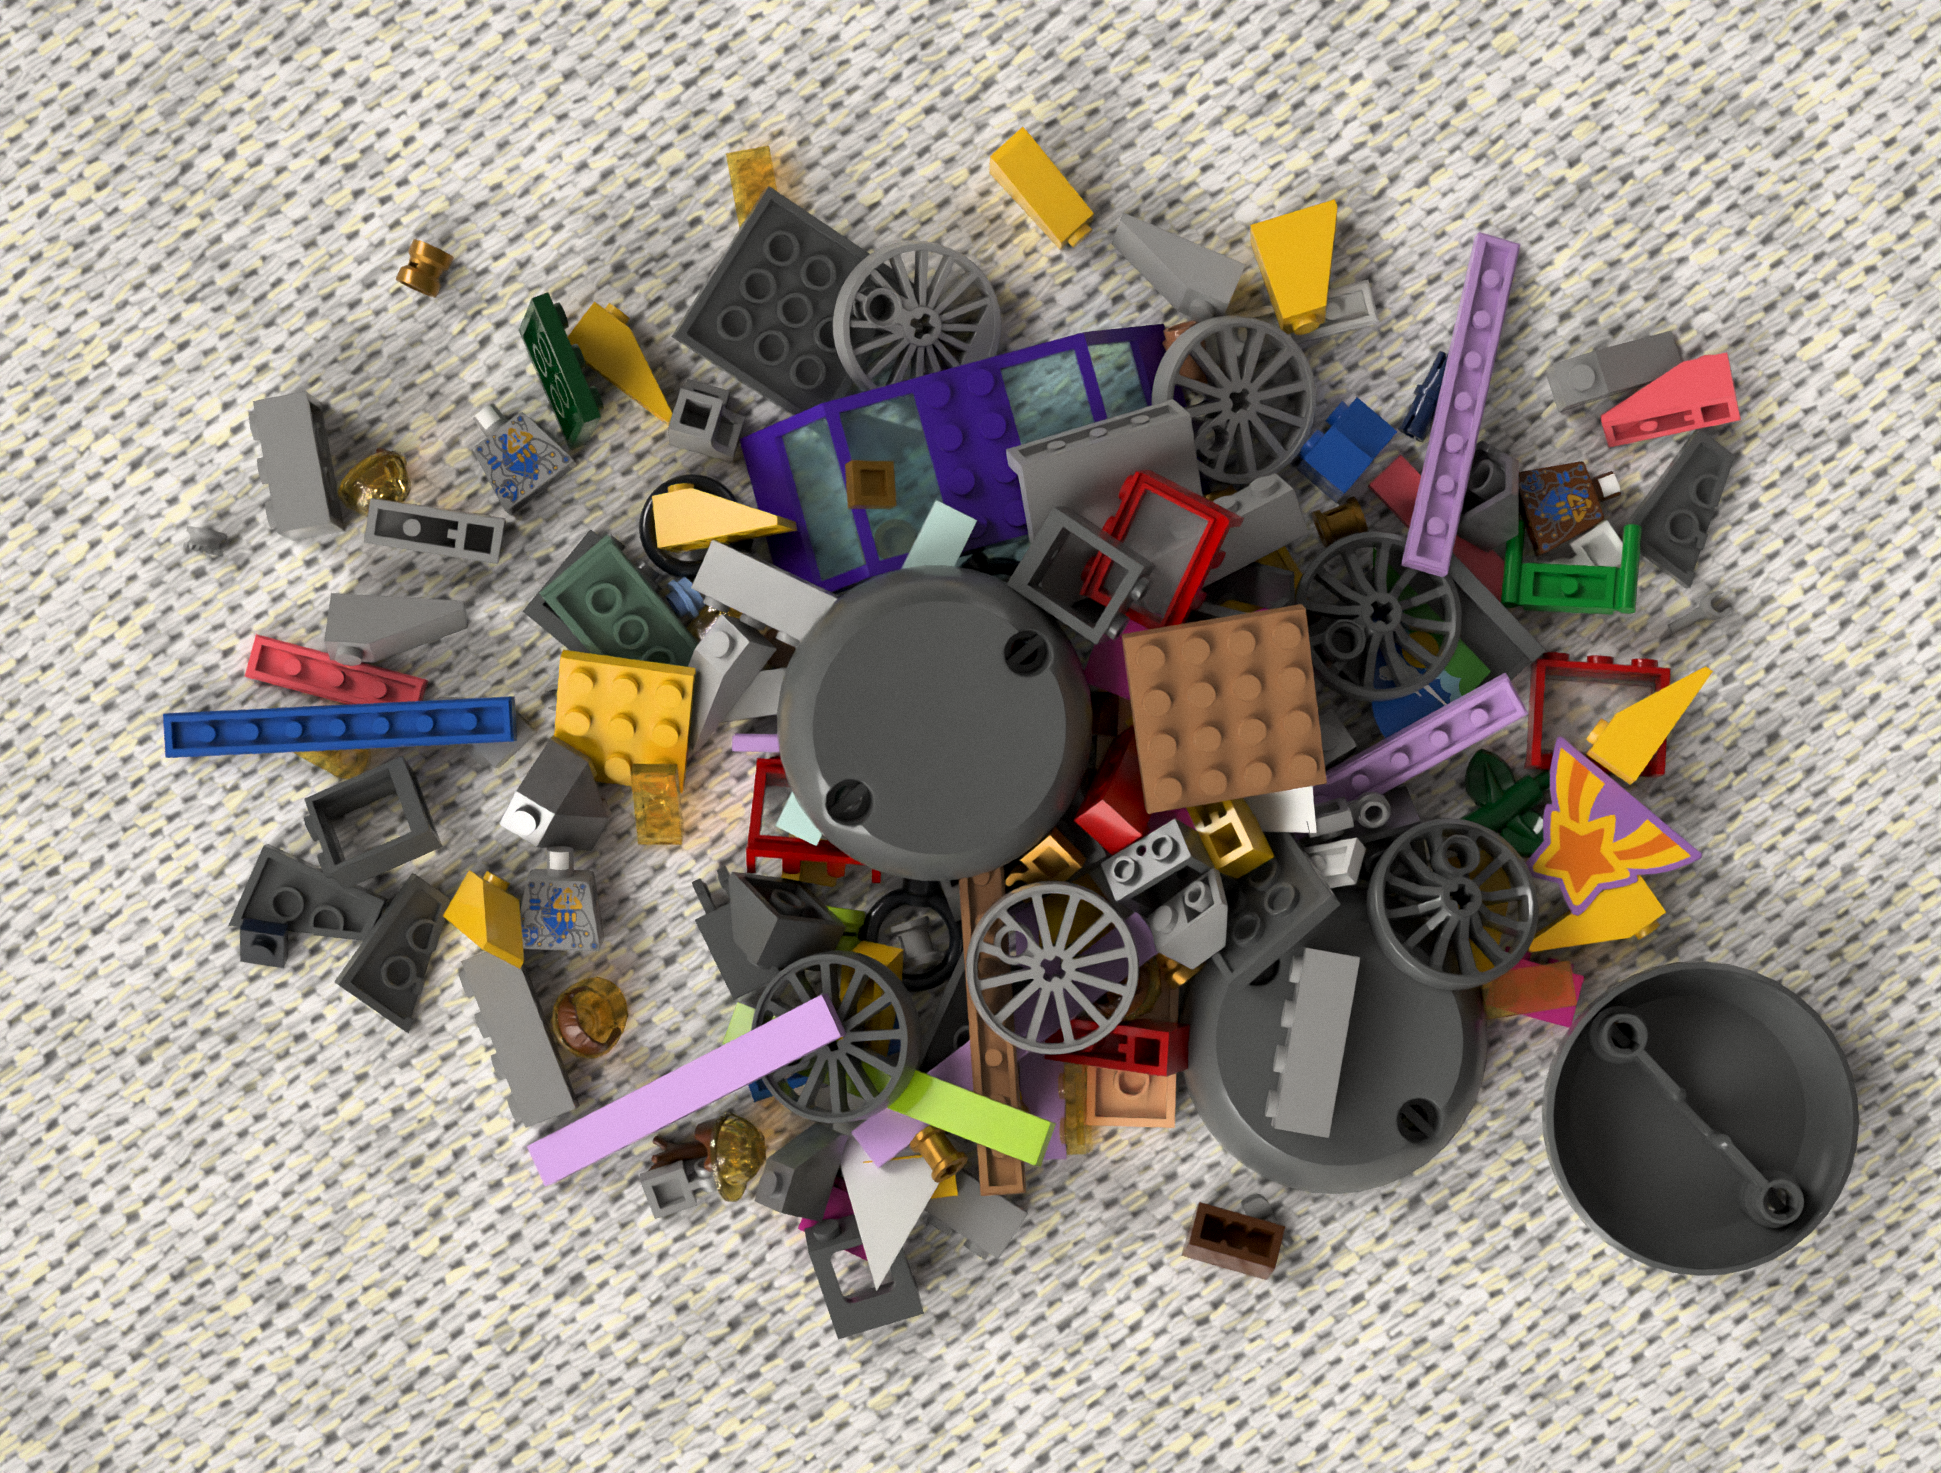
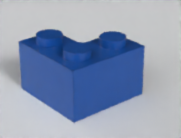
[1296,397,1398,503]

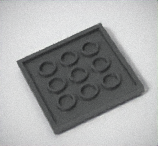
[671,186,914,433]

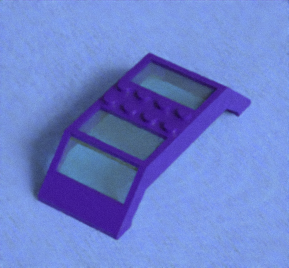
[739,324,1211,594]

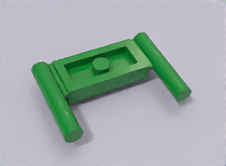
[1501,520,1642,615]

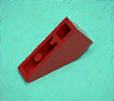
[1074,724,1152,856]
[1044,1015,1190,1077]

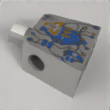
[473,403,578,515]
[520,846,604,951]

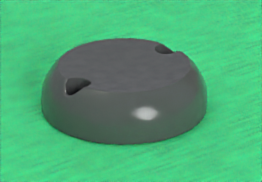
[777,565,1093,881]
[1179,886,1488,1194]
[1542,961,1859,1276]

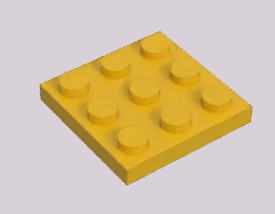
[554,650,696,793]

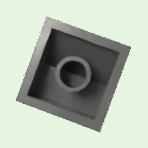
[728,872,846,972]

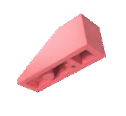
[1601,352,1741,448]

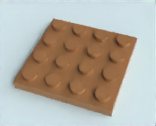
[1121,604,1327,814]

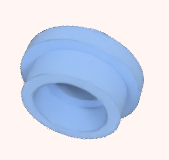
[665,577,705,620]

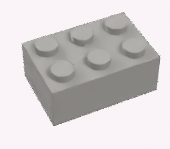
[249,391,345,541]

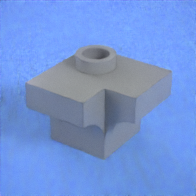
[668,379,745,463]

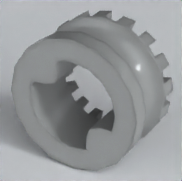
[183,526,227,556]

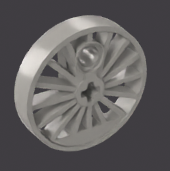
[833,241,1001,410]

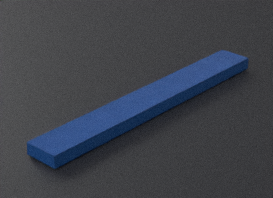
[163,696,517,758]

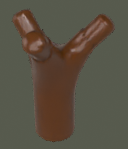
[648,1136,708,1171]

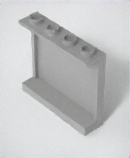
[1006,399,1202,607]

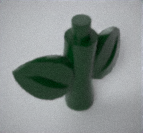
[1459,748,1550,858]

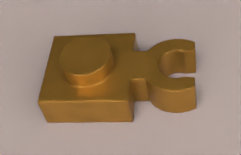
[1005,827,1086,903]

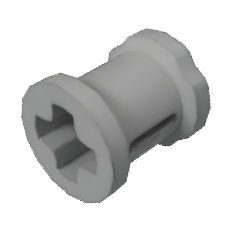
[890,916,941,970]

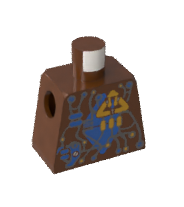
[1519,461,1621,557]

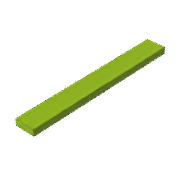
[722,1002,1056,1167]

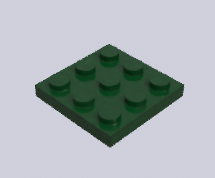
[518,292,604,451]

